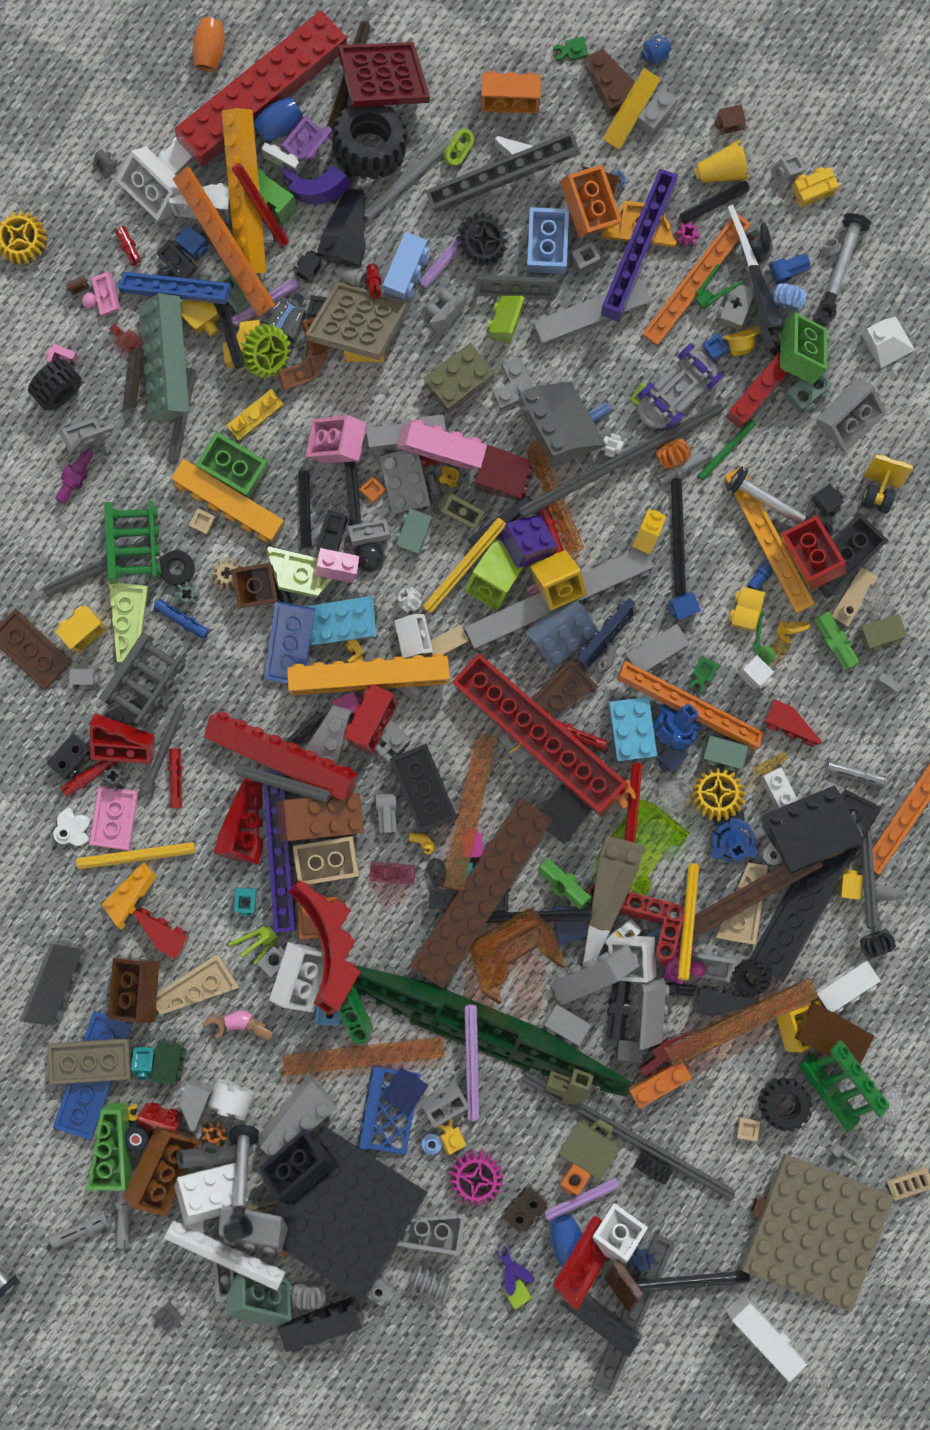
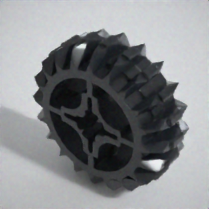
[456,212,508,267]

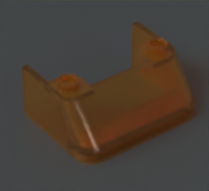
[470,908,565,1004]

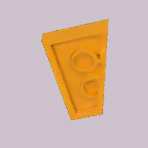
[101,862,156,930]

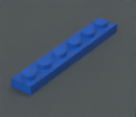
[118,272,232,304]

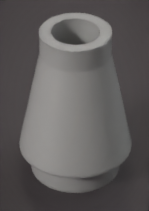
[336,265,366,288]

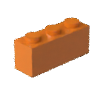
[629,1058,692,1109]

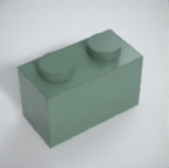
[394,509,432,556]
[701,736,748,773]

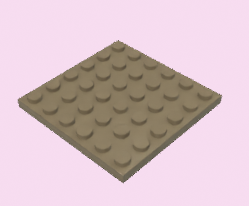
[740,1153,895,1311]

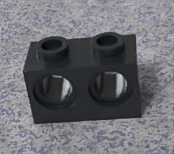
[316,510,348,552]

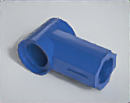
[769,253,811,285]

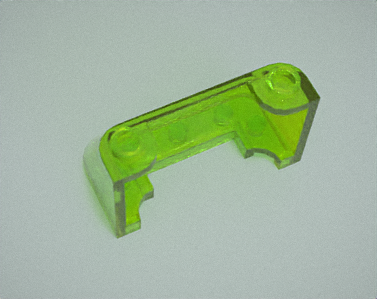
[596,799,690,895]

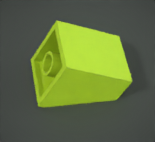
[464,539,525,611]

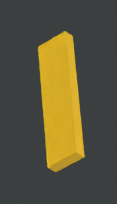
[602,68,661,150]

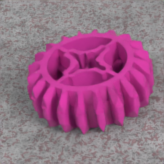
[449,1150,504,1207]

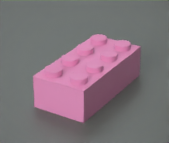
[396,419,487,470]

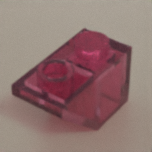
[369,861,416,885]

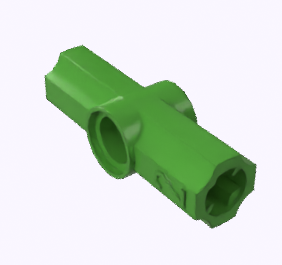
[814,611,859,670]
[537,858,593,910]

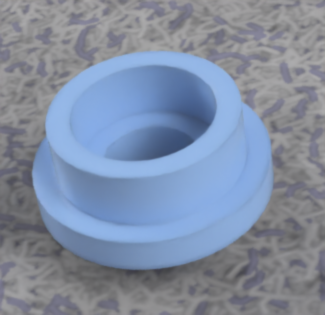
[422,1134,442,1155]

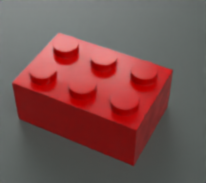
[781,515,847,591]
[344,684,398,756]

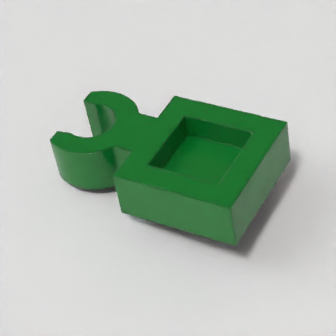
[553,36,588,62]
[689,656,719,693]

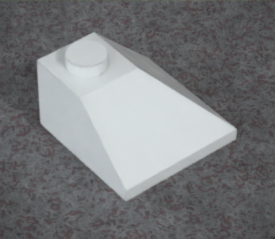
[862,317,915,369]

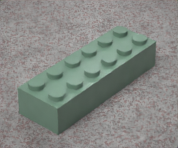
[139,293,189,422]

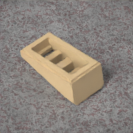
[886,1166,930,1201]

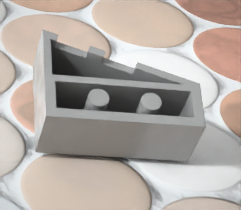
[212,1233,250,1302]

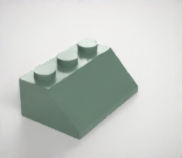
[227,1273,291,1328]

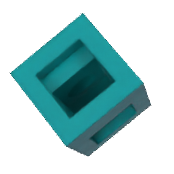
[234,888,258,917]

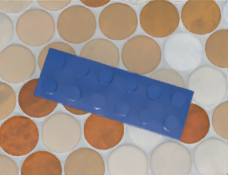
[53,1010,133,1140]

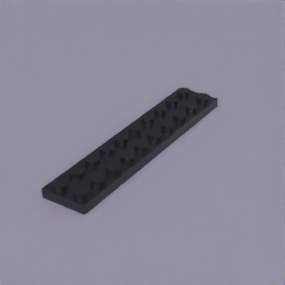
[750,789,881,983]

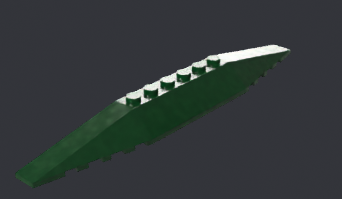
[352,965,632,1097]

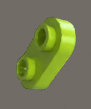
[443,129,474,166]

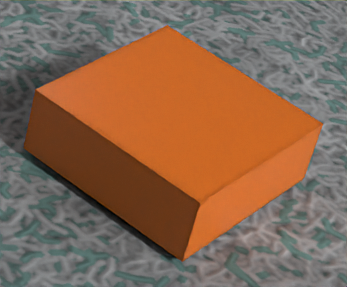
[359,476,386,504]

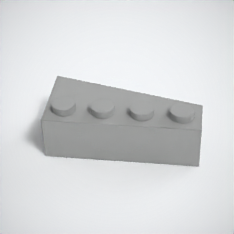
[365,415,446,458]
[397,1212,466,1256]

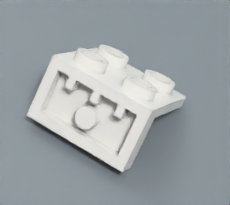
[262,130,307,176]

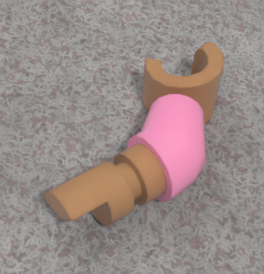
[202,1010,273,1042]

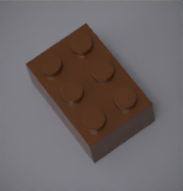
[108,958,160,1023]

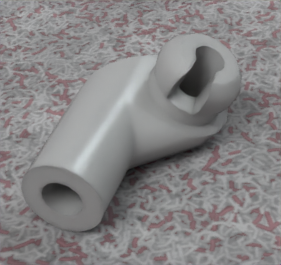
[596,643,617,671]

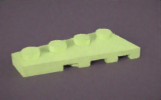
[108,581,149,663]

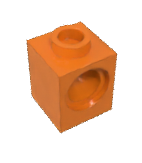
[560,1162,591,1196]

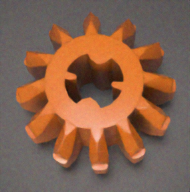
[656,439,691,469]

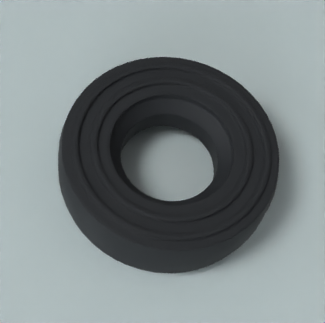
[159,550,195,586]

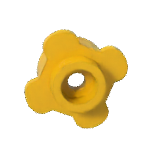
[439,466,459,488]

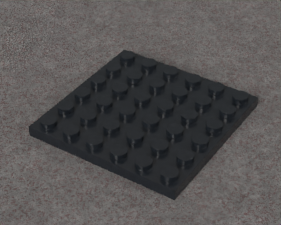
[272,1127,428,1302]

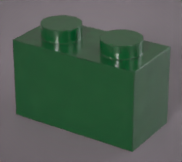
[151,1039,187,1086]

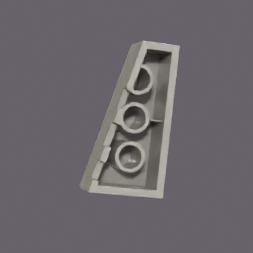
[550,944,639,1005]
[259,1072,336,1158]

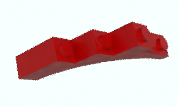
[288,880,361,1015]

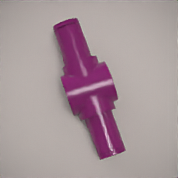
[55,449,94,505]

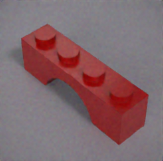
[725,353,789,429]

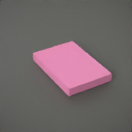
[89,786,139,851]

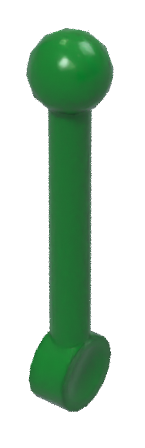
[753,610,765,650]

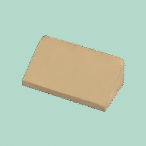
[430,625,470,655]

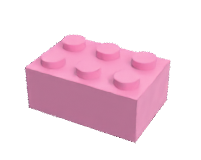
[305,415,366,464]

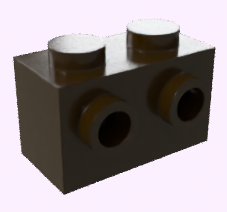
[502,1183,548,1233]

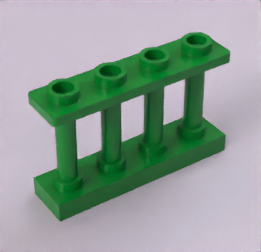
[104,501,161,584]
[798,1040,890,1132]

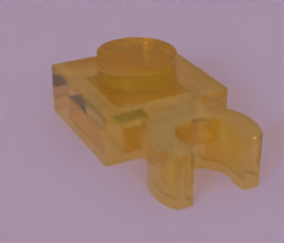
[752,752,788,775]

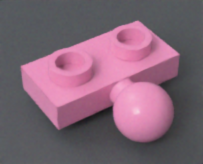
[82,272,121,317]

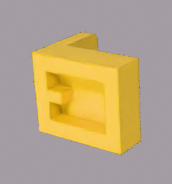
[344,640,366,663]

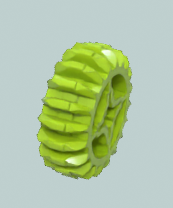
[241,324,291,378]

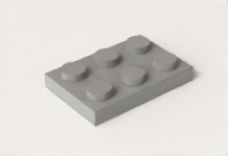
[379,450,431,514]

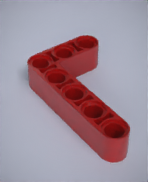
[587,884,684,965]

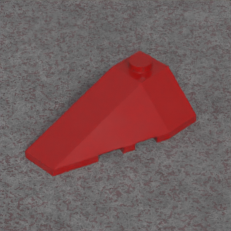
[214,778,263,865]

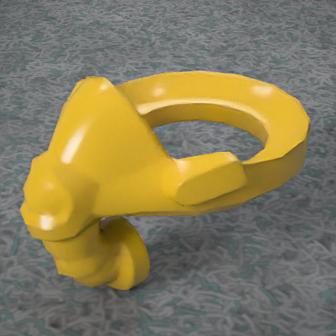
[776,620,810,644]

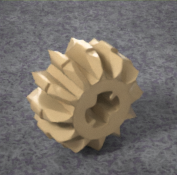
[211,557,243,592]

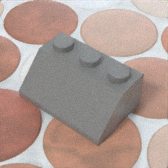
[816,379,886,452]
[636,978,669,1049]
[219,1205,288,1254]

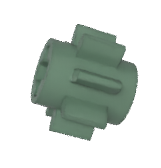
[174,581,199,606]

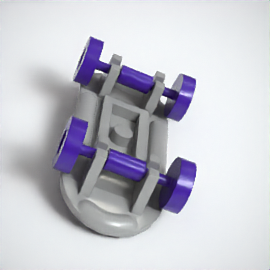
[637,343,724,429]

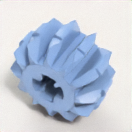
[773,283,807,311]

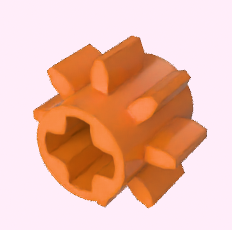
[202,1121,227,1146]

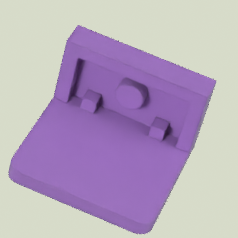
[280,115,332,161]

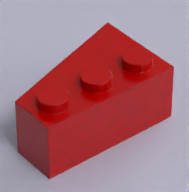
[89,713,155,764]

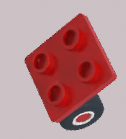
[124,1102,184,1151]

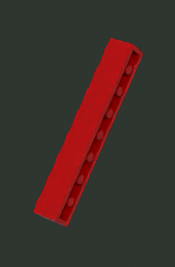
[204,711,359,801]

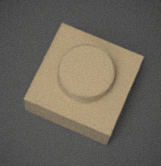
[189,508,216,535]
[736,1117,760,1141]

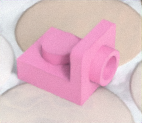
[46,344,80,364]

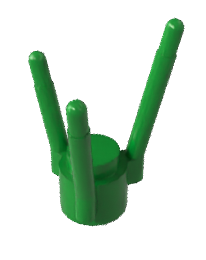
[694,264,742,310]

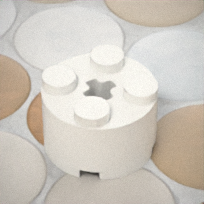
[207,1079,254,1120]

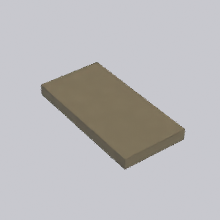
[47,1038,132,1085]

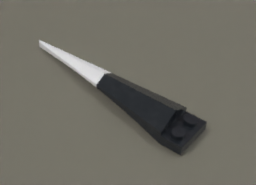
[728,204,784,357]

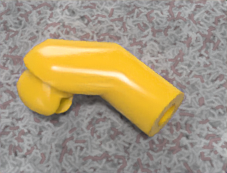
[409,832,435,854]

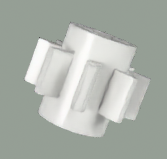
[601,433,625,458]
[397,587,422,613]

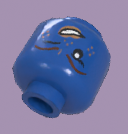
[641,35,671,65]

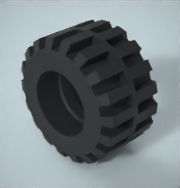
[28,359,82,411]
[758,1077,813,1132]

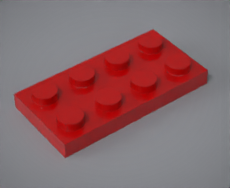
[553,1216,608,1310]

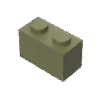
[437,490,484,529]
[858,614,907,652]

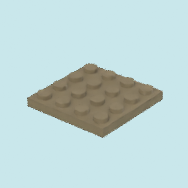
[305,282,409,360]

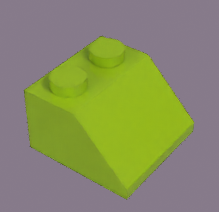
[487,296,525,345]

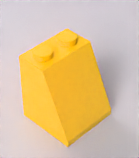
[530,550,587,611]

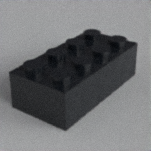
[817,513,888,599]
[390,743,457,833]

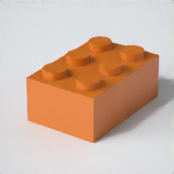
[481,71,541,114]
[560,164,622,239]

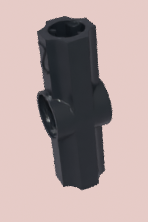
[606,981,631,1040]

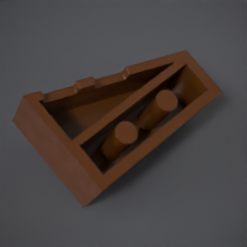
[584,49,635,117]

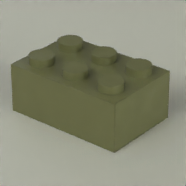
[424,343,494,414]

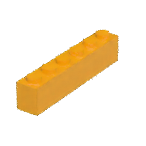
[171,459,286,543]

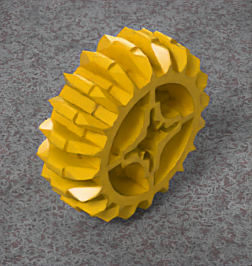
[0,211,48,265]
[691,768,746,822]

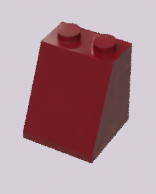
[475,444,533,501]

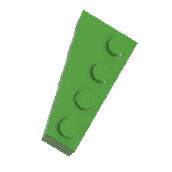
[86,1103,132,1191]

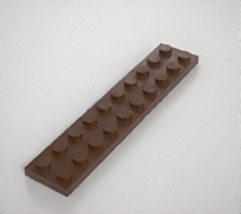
[409,797,553,988]

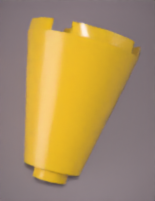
[694,140,750,183]

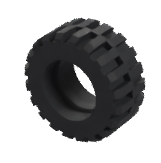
[332,104,408,180]

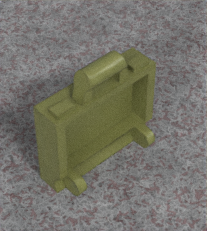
[559,1118,621,1180]

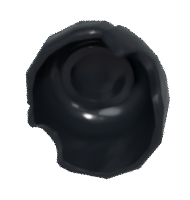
[355,542,385,573]

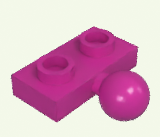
[664,940,706,984]

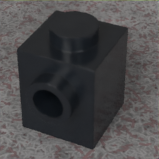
[811,484,844,517]

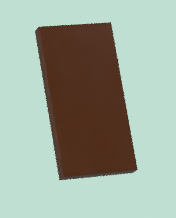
[0,608,73,691]
[794,1002,874,1065]

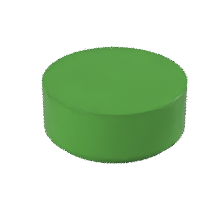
[754,646,776,666]

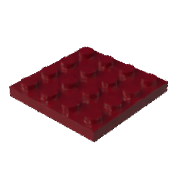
[338,42,430,107]

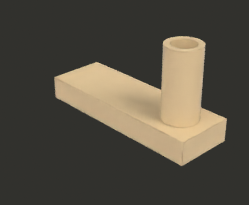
[831,567,878,628]

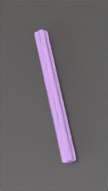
[465,1004,479,1121]

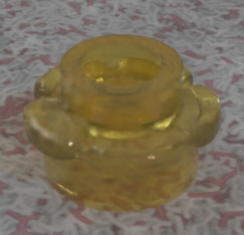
[770,641,790,656]

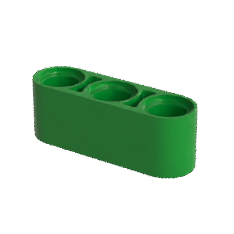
[338,986,373,1044]

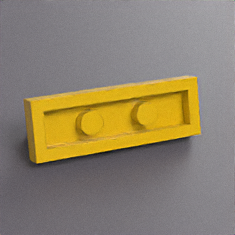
[226,389,284,441]

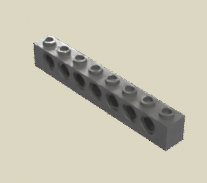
[425,131,581,213]

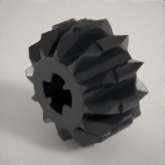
[860,930,896,958]

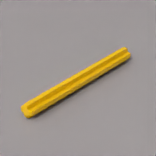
[423,518,506,613]
[76,842,195,869]
[678,863,699,981]

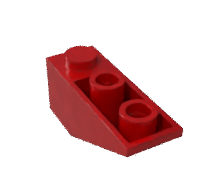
[762,699,822,747]
[133,907,190,959]

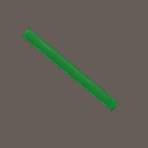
[698,419,756,481]

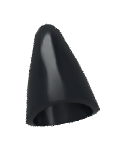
[743,222,773,262]

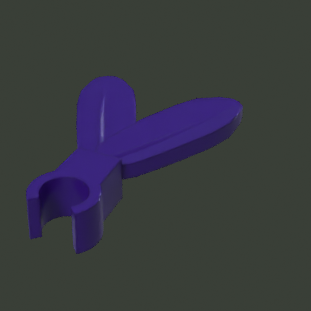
[496,1246,535,1296]

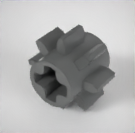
[101,765,128,792]

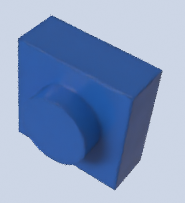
[703,333,730,362]

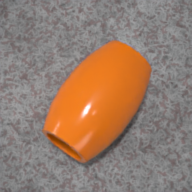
[193,17,225,72]

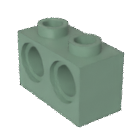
[784,374,833,413]

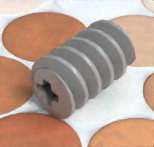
[406,1264,451,1307]

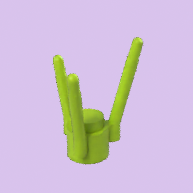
[228,925,279,965]

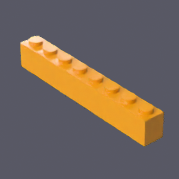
[222,108,267,274]
[287,654,450,696]

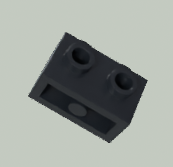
[46,733,91,780]

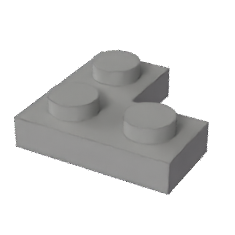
[493,358,534,409]

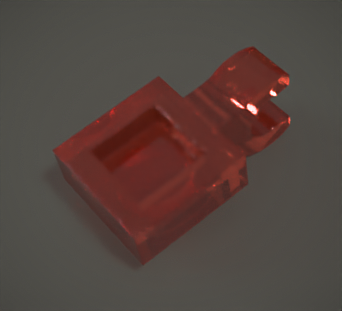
[109,324,143,355]

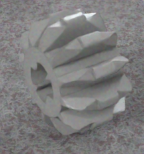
[292,1281,326,1310]

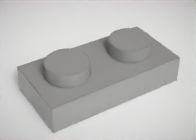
[348,519,391,546]

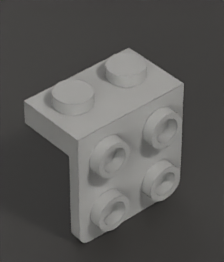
[59,418,116,453]
[689,948,738,982]

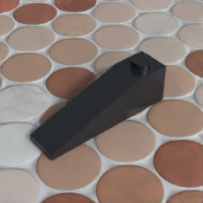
[317,188,366,267]

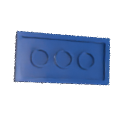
[264,601,316,684]

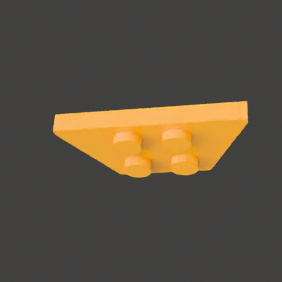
[601,201,676,248]

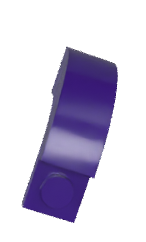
[280,165,351,205]

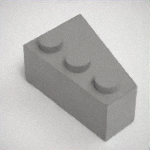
[304,705,352,765]

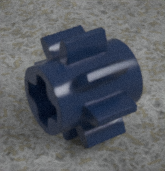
[629,1248,655,1272]

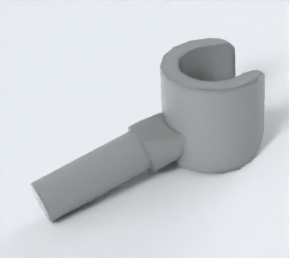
[830,1143,858,1164]

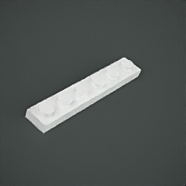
[164,1221,285,1290]

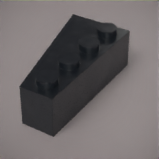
[278,1296,364,1353]

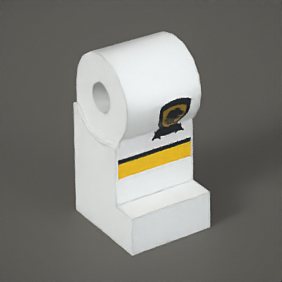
[605,917,642,946]

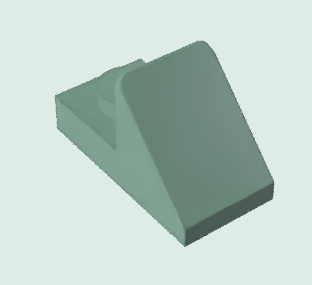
[215,271,250,314]

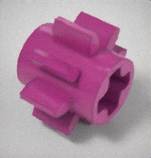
[675,222,700,248]

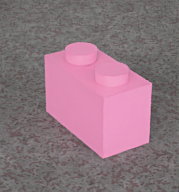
[314,548,359,583]

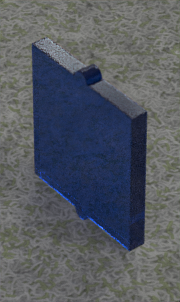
[381,1067,429,1115]

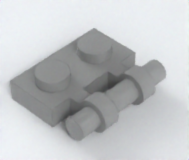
[374,719,411,763]

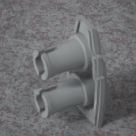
[424,288,468,334]

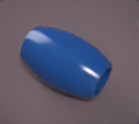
[254,97,303,143]
[550,1215,582,1268]

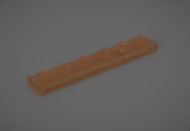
[526,440,585,555]

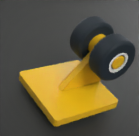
[861,454,913,514]

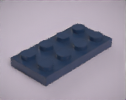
[577,598,637,671]

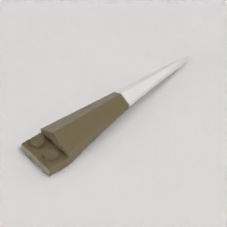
[583,835,645,963]

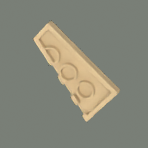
[716,862,768,945]
[156,953,240,1015]

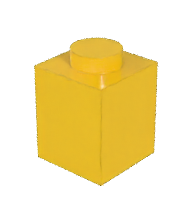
[837,870,863,899]

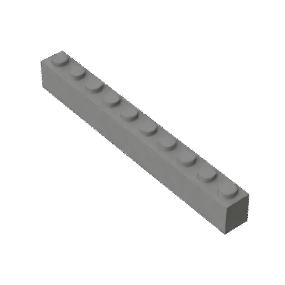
[464,549,654,652]

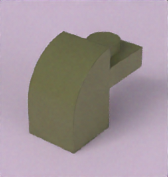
[545,1068,594,1104]

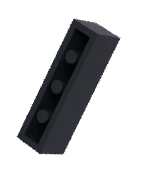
[562,1293,643,1357]

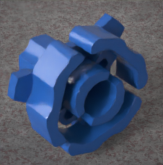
[653,704,702,750]
[710,818,759,862]

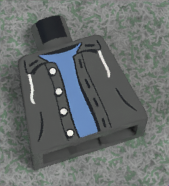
[262,292,307,343]

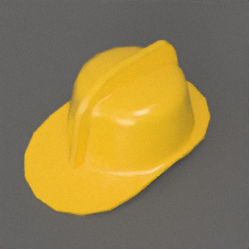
[722,325,760,356]

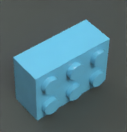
[608,697,657,762]

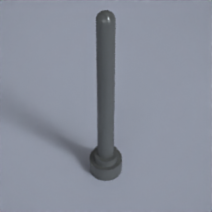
[138,703,185,794]

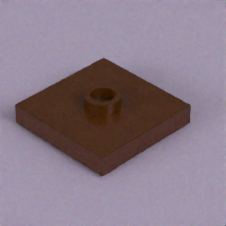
[604,1259,643,1312]

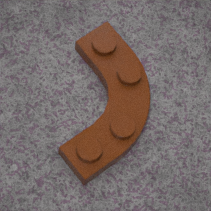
[277,317,328,390]

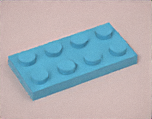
[306,596,376,647]

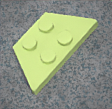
[267,547,333,598]

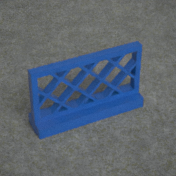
[357,1064,421,1154]

